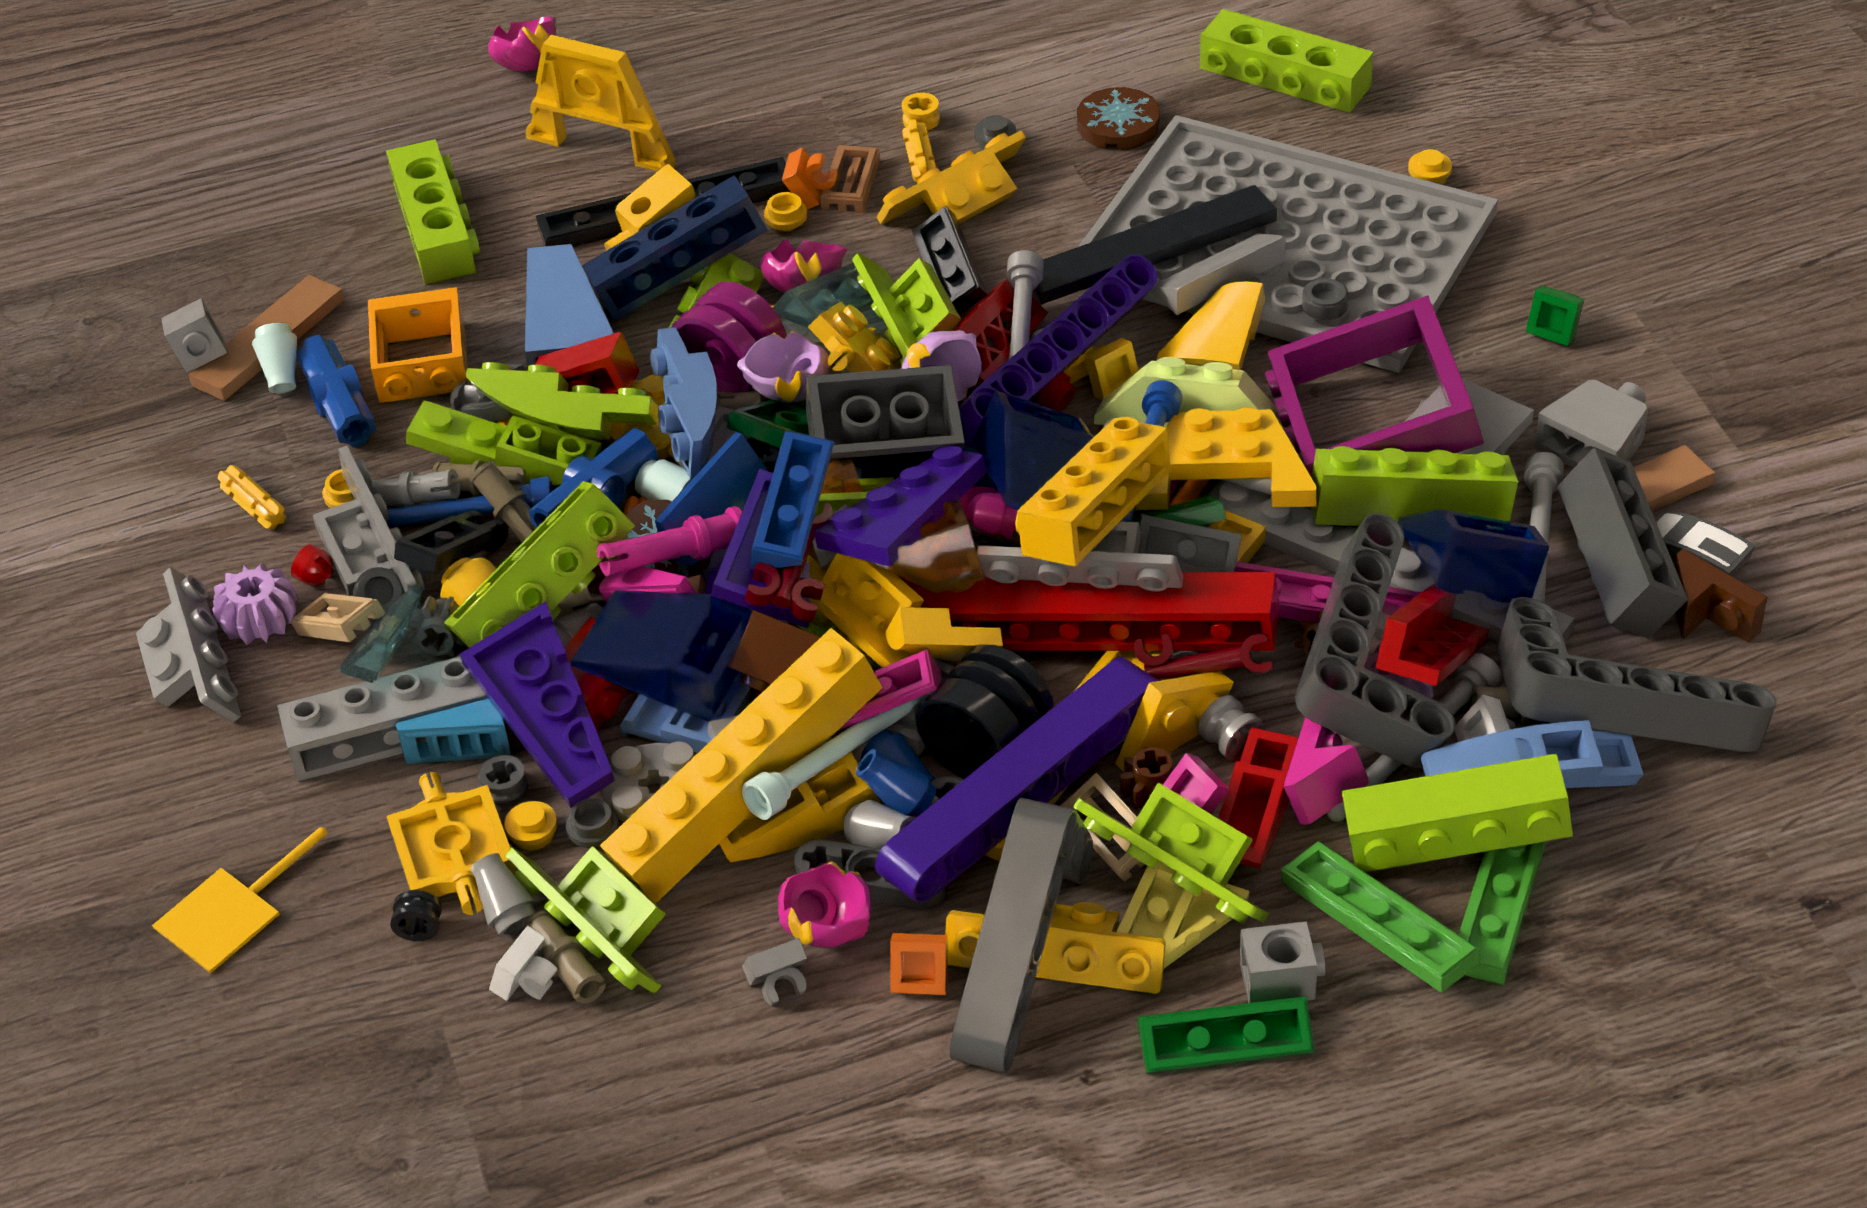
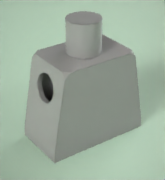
[1535,380,1648,468]

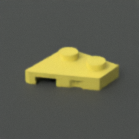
[1116,861,1250,968]

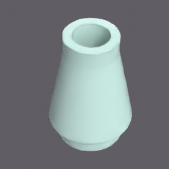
[252,323,297,394]

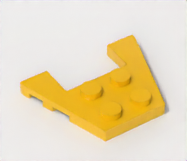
[526,35,676,172]
[1135,407,1317,510]

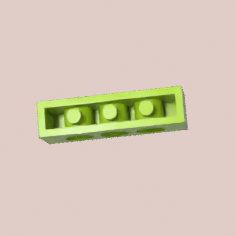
[1200,9,1373,113]
[386,139,480,285]

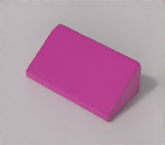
[842,649,942,729]

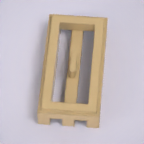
[290,593,386,642]
[1060,773,1144,883]

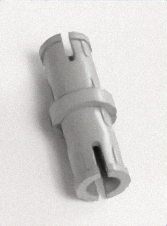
[368,469,460,507]

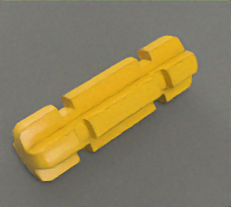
[902,119,937,182]
[217,465,287,530]

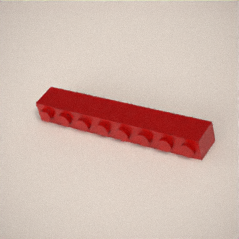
[895,572,1280,651]

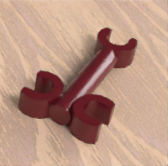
[745,503,832,622]
[1134,633,1274,681]

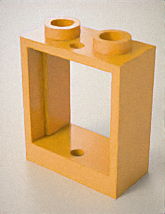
[368,287,469,403]

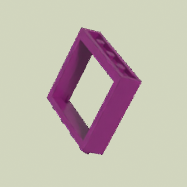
[1265,295,1484,477]

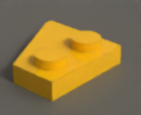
[1115,671,1234,772]

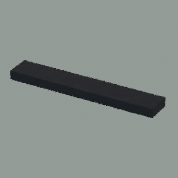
[536,157,791,247]
[1032,185,1277,305]

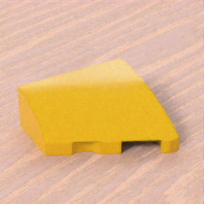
[1156,282,1266,370]
[886,607,1003,664]

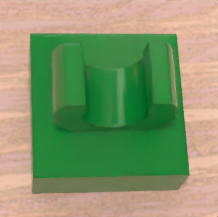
[1525,285,1585,346]

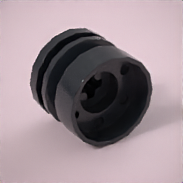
[915,645,1054,779]

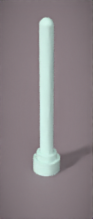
[742,693,930,820]

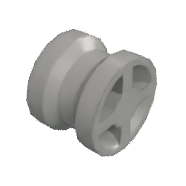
[1198,695,1264,761]

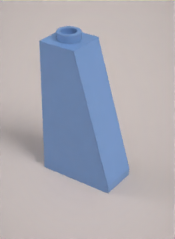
[525,244,614,366]

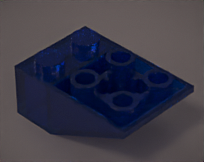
[973,390,1093,510]
[1398,509,1550,603]
[571,590,753,722]

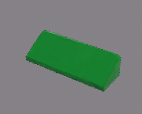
[1136,996,1315,1074]

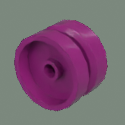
[671,282,787,392]

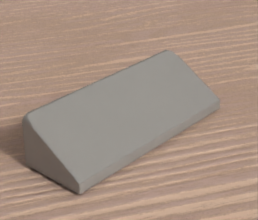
[1150,234,1286,315]

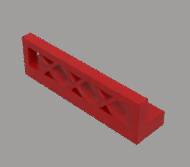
[952,278,1048,389]
[1375,579,1489,686]

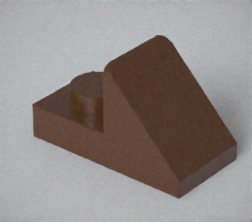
[1675,549,1768,643]

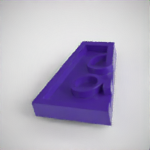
[711,469,810,629]

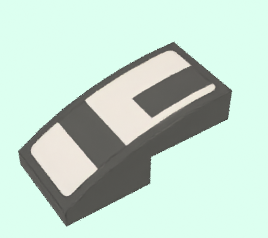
[1655,510,1756,577]

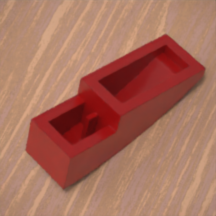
[1218,727,1299,869]

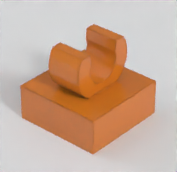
[782,148,837,210]
[890,933,948,995]

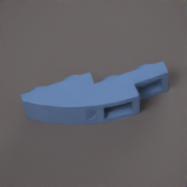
[650,327,717,479]
[1421,720,1644,788]

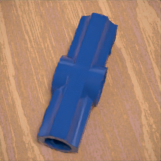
[296,334,376,448]
[529,428,658,528]

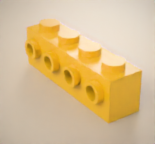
[1015,417,1170,567]

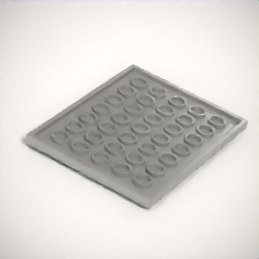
[1078,115,1498,373]

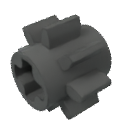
[409,596,466,658]

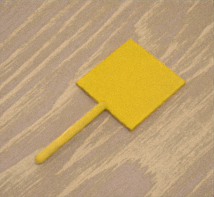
[152,827,327,974]

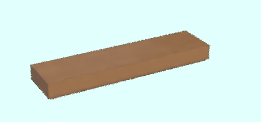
[188,275,344,401]

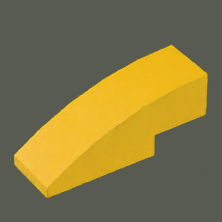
[719,752,882,862]

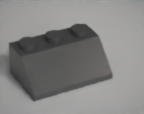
[806,365,965,459]

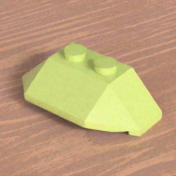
[1094,357,1287,428]

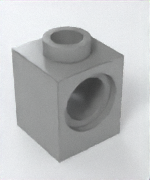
[161,298,227,373]
[1240,921,1325,1003]

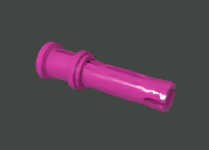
[597,506,742,576]

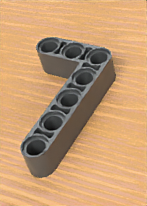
[1295,513,1455,768]
[1497,597,1777,752]
[950,798,1093,1073]

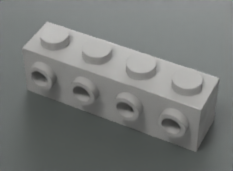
[277,656,488,782]

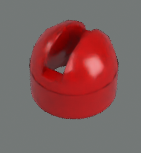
[291,544,334,586]

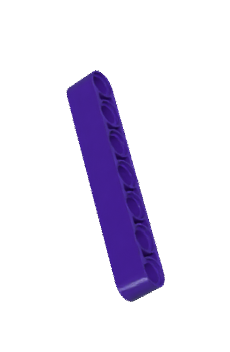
[959,254,1158,447]
[875,657,1159,904]

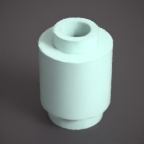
[635,459,692,501]

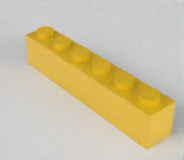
[600,628,883,903]

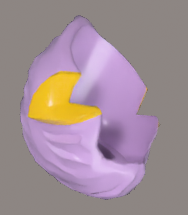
[737,330,831,403]
[901,330,982,404]

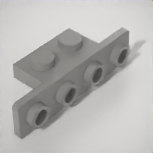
[313,446,425,613]
[976,522,1183,591]
[136,567,241,723]

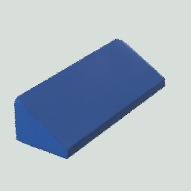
[750,431,834,570]
[655,432,768,566]

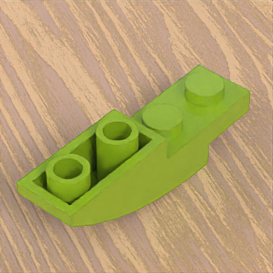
[466,362,659,441]
[406,400,601,485]

